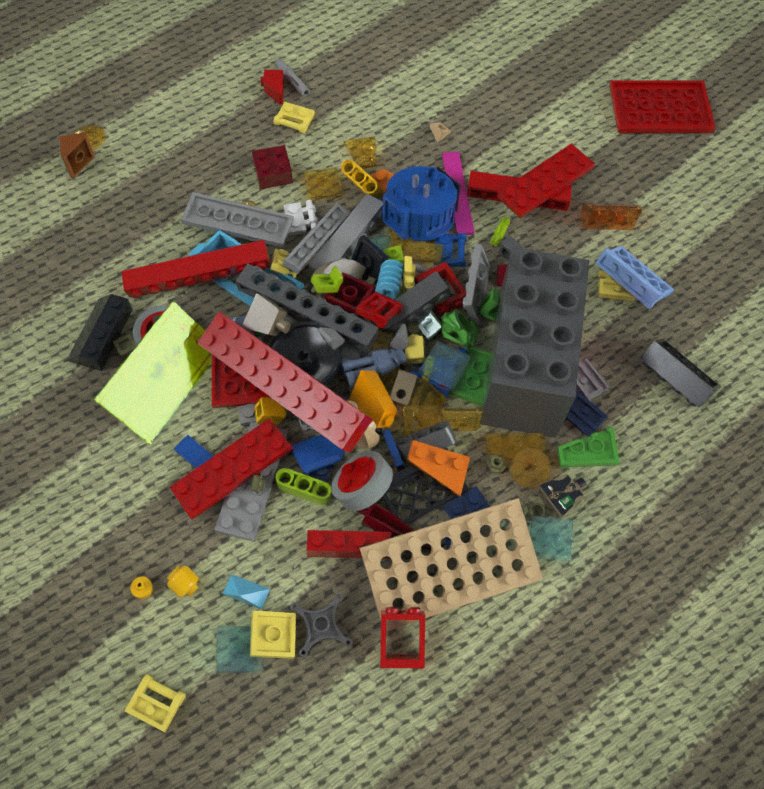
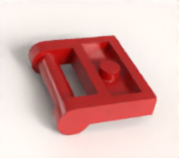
[355,292,403,328]

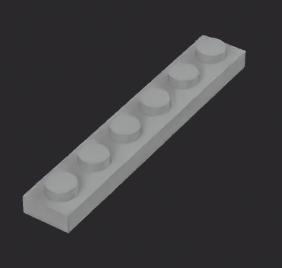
[283,203,351,274]

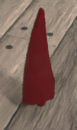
[356,503,431,550]

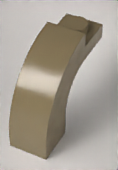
[311,259,366,299]

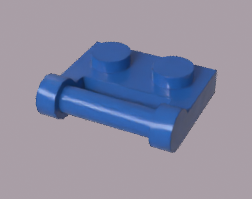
[434,233,467,267]

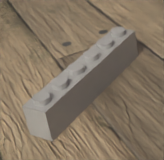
[308,194,383,276]

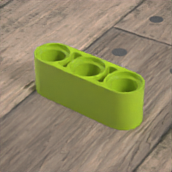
[276,468,332,505]

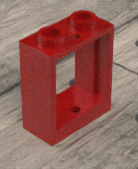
[414,262,467,317]
[380,607,425,669]

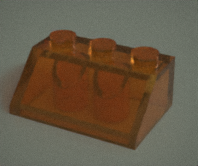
[580,202,642,230]

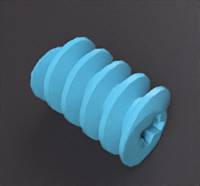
[375,260,404,300]

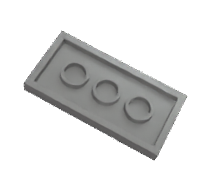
[463,244,490,326]

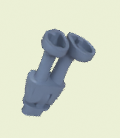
[340,348,407,392]

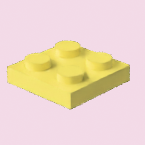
[250,611,296,659]

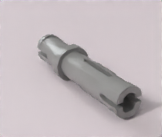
[274,59,310,97]

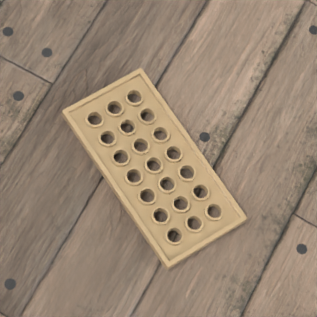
[359,498,543,631]

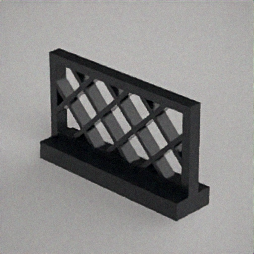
[382,447,469,524]

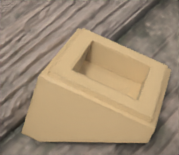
[430,122,451,142]

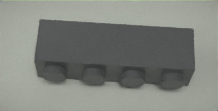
[380,271,452,335]

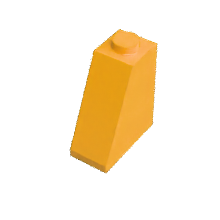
[348,370,397,428]

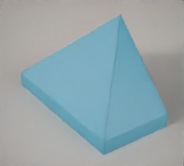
[223,574,270,609]

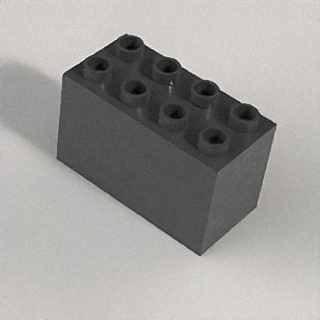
[479,247,590,438]

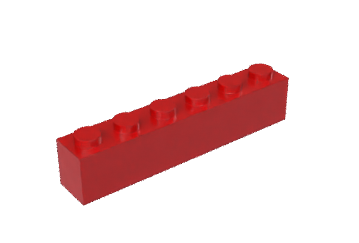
[467,171,572,211]

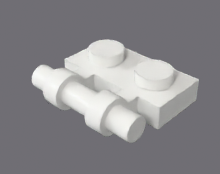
[283,200,319,236]

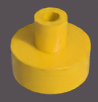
[130,577,153,599]

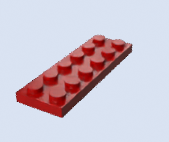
[497,143,595,218]
[169,418,292,520]

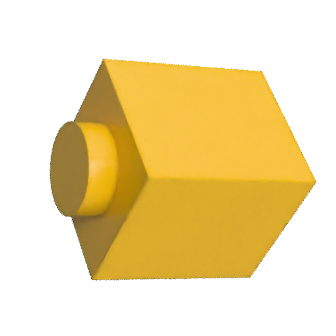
[254,397,287,425]

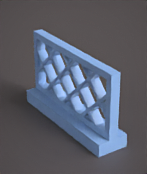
[595,246,674,309]

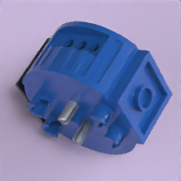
[382,166,460,241]

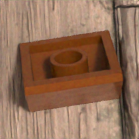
[59,133,95,178]

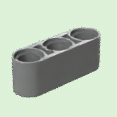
[396,421,456,462]

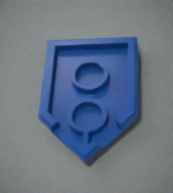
[291,434,345,474]

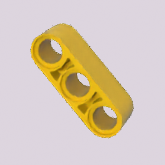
[341,160,383,199]

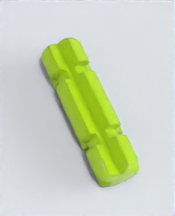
[490,217,510,247]

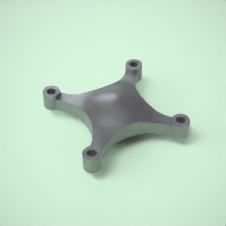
[290,592,353,657]

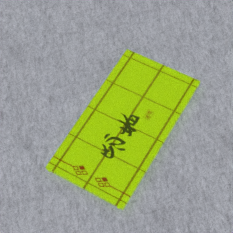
[94,301,212,444]

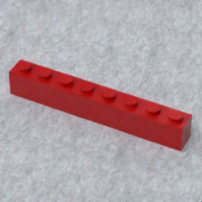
[122,240,271,298]

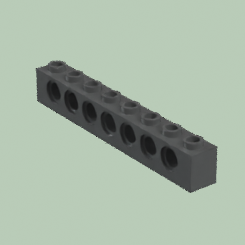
[236,264,379,354]

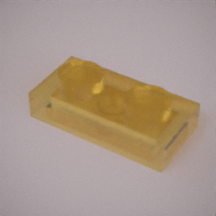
[406,242,444,263]

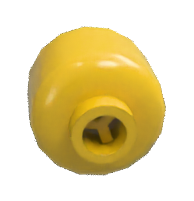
[167,565,199,598]

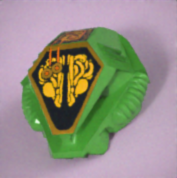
[442,309,478,347]

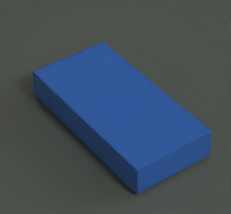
[383,429,405,471]
[174,435,214,469]

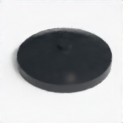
[269,321,342,386]

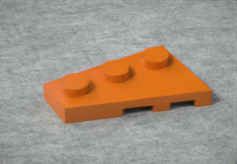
[407,440,470,496]

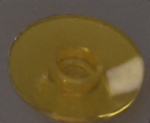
[74,125,106,150]

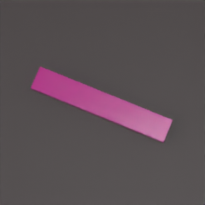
[442,152,474,235]

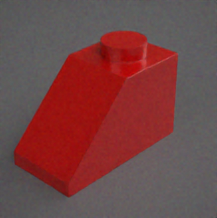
[261,70,284,105]

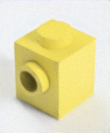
[405,334,426,364]

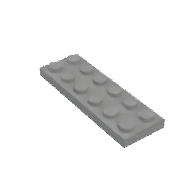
[181,192,294,248]
[214,421,289,542]

